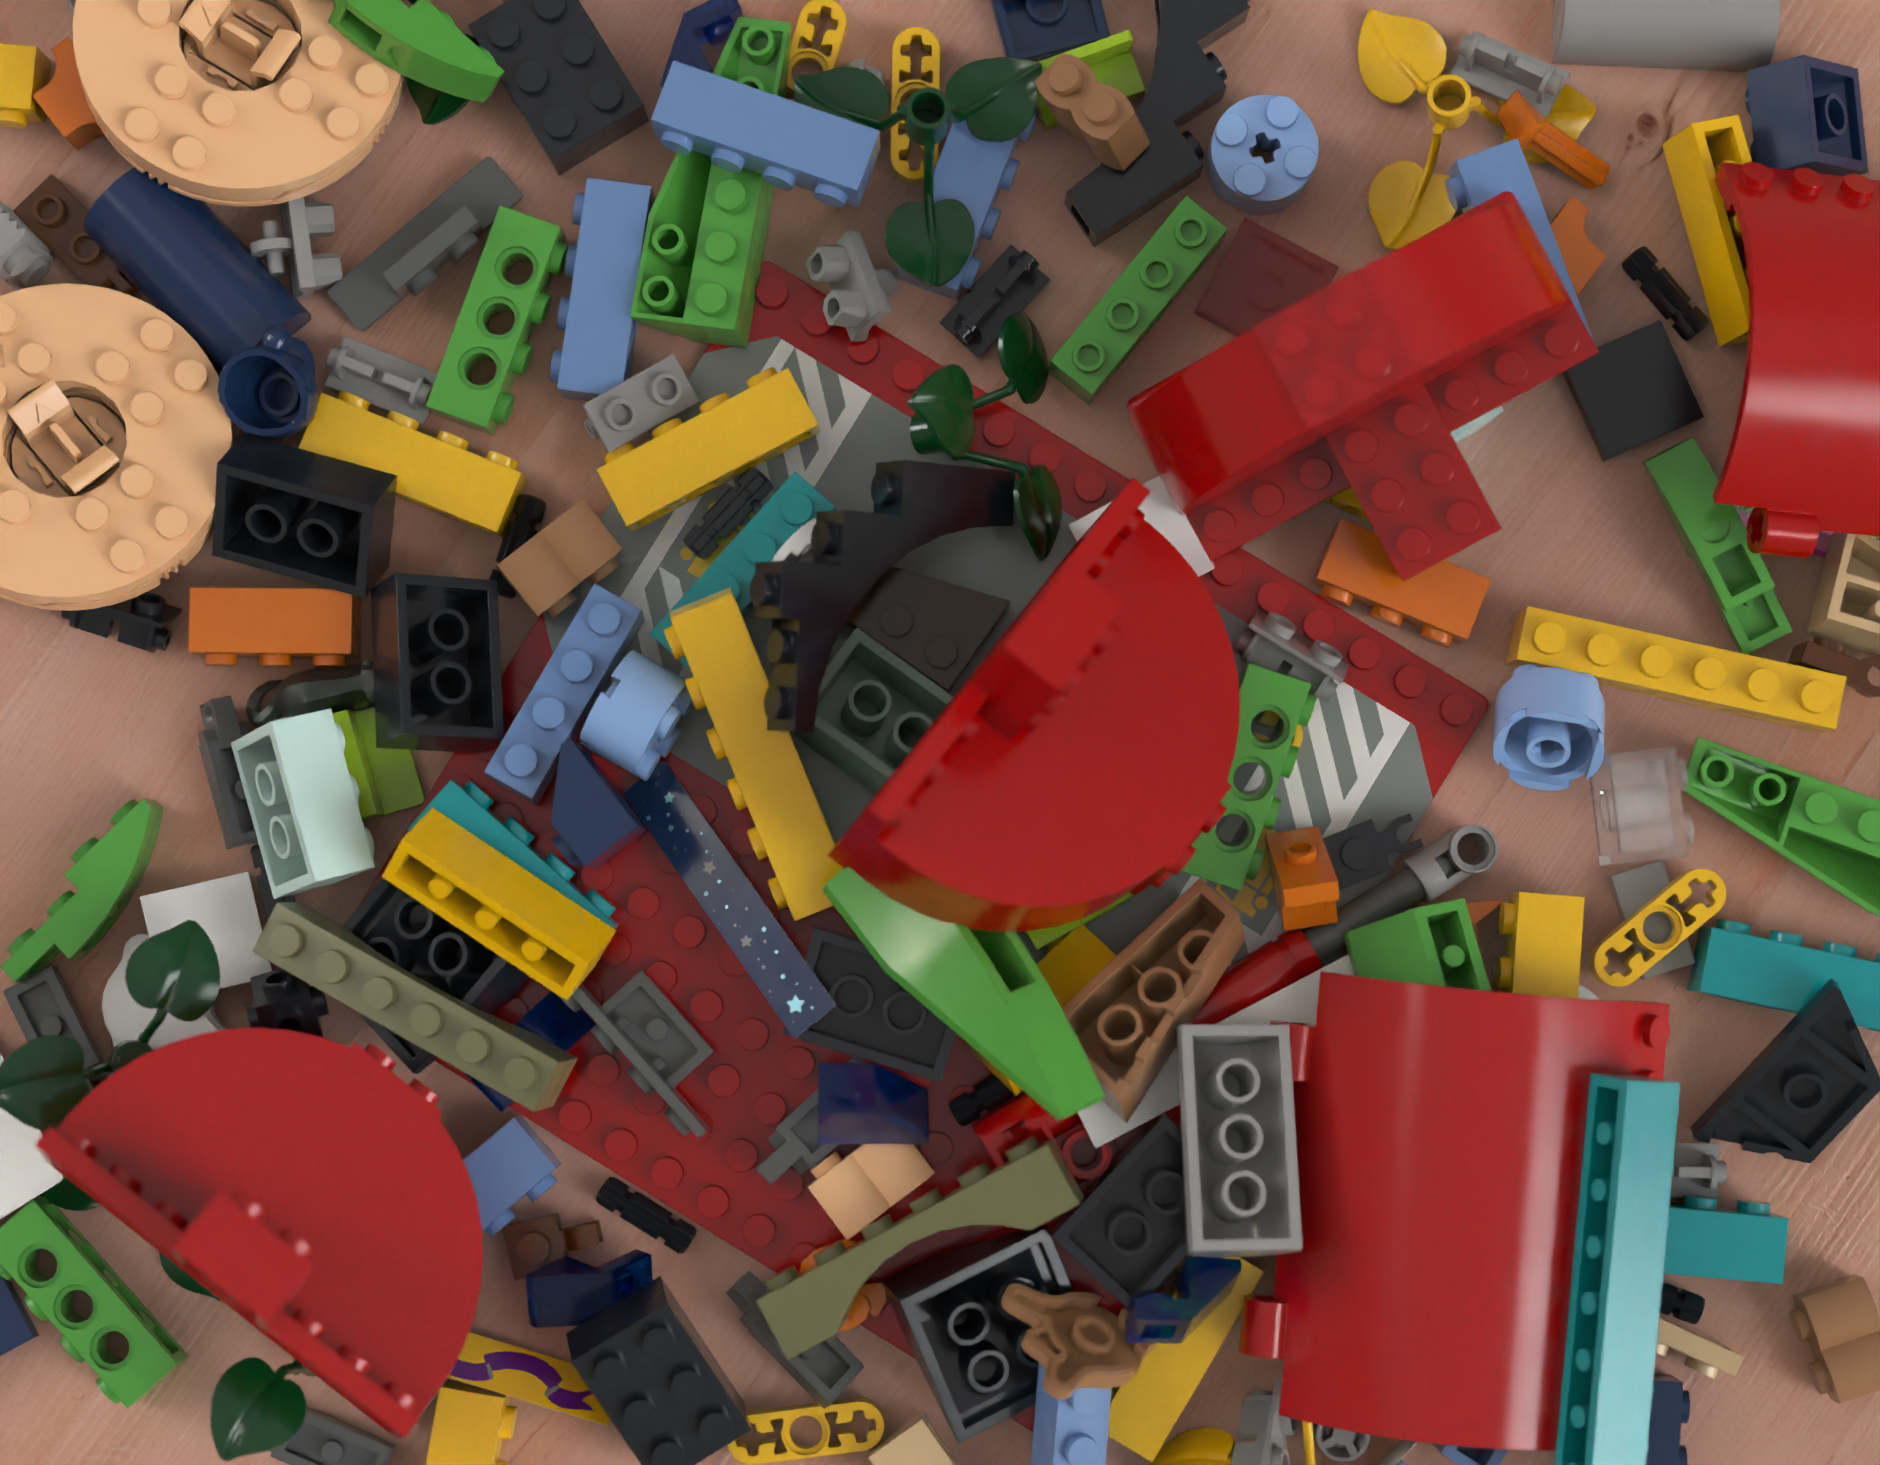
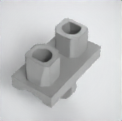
[249,197,342,300]
[805,231,898,342]

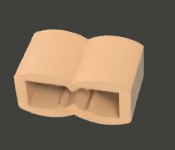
[808,1117,935,1240]

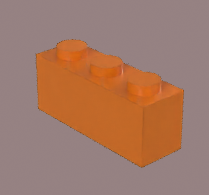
[1311,518,1491,648]
[188,587,362,668]

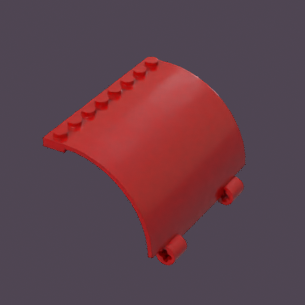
[1712,162,1880,558]
[1239,972,1670,1451]

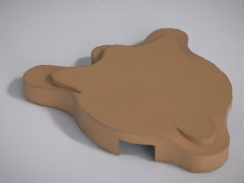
[1001,1283,1160,1400]

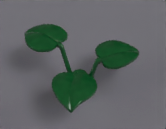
[794,57,1042,287]
[907,312,1062,562]
[0,920,220,1131]
[210,1357,316,1461]

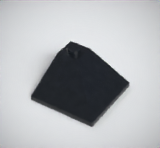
[343,878,530,1074]
[881,1224,1073,1443]

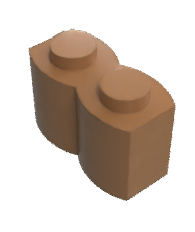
[1035,54,1150,171]
[495,498,623,618]
[1789,1274,1880,1404]

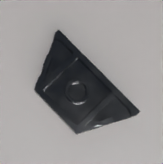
[1691,978,1880,1163]

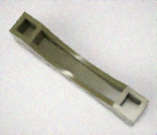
[252,902,578,1112]
[756,1136,1084,1360]

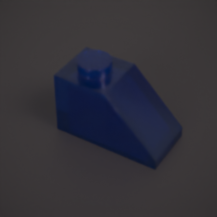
[818,1063,929,1144]

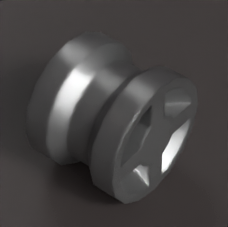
[1312,1423,1370,1462]

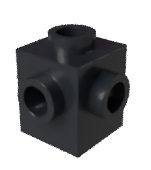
[245,968,329,1038]

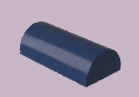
[84,167,311,375]

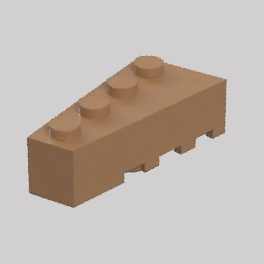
[1062,878,1245,1124]

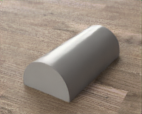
[1552,0,1781,72]
[1176,1025,1303,1257]

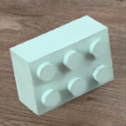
[231,708,375,899]

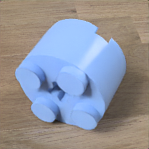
[1206,95,1319,215]
[580,650,694,781]
[1493,664,1605,791]

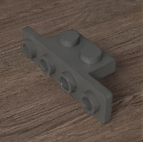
[328,157,523,332]
[559,970,715,1138]

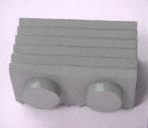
[0,201,54,290]

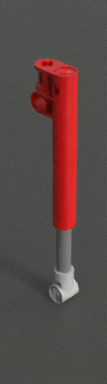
[972,825,1498,1185]

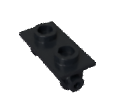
[940,245,1050,358]
[61,592,182,653]

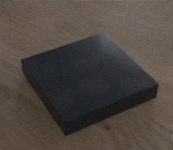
[1563,320,1704,462]

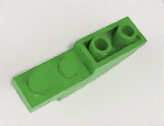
[328,0,505,103]
[1643,437,1793,654]
[0,798,163,982]

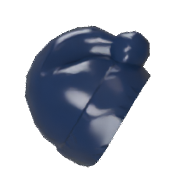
[217,325,319,438]

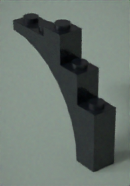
[1064,0,1250,247]
[750,460,1015,733]

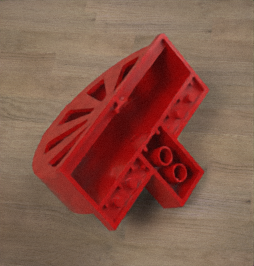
[1127,191,1599,582]
[828,478,1240,932]
[35,1028,483,1439]

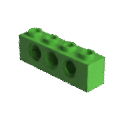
[1048,195,1228,405]
[426,205,569,436]
[1181,661,1317,891]
[0,1196,189,1408]

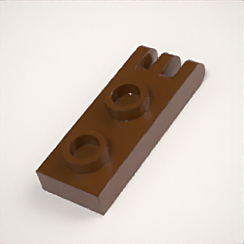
[13,174,138,297]

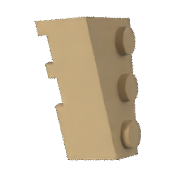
[1807,532,1880,655]

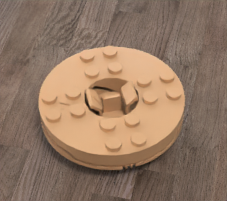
[73,0,404,207]
[0,283,236,611]

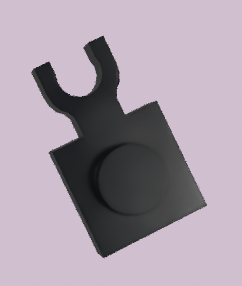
[1323,813,1423,889]

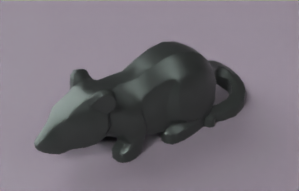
[246,660,375,728]

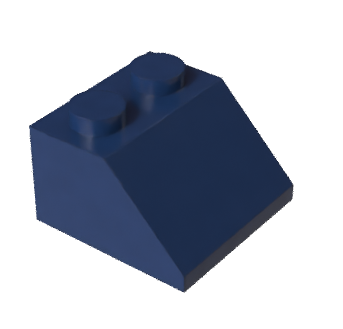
[1745,55,1869,176]
[551,738,647,869]

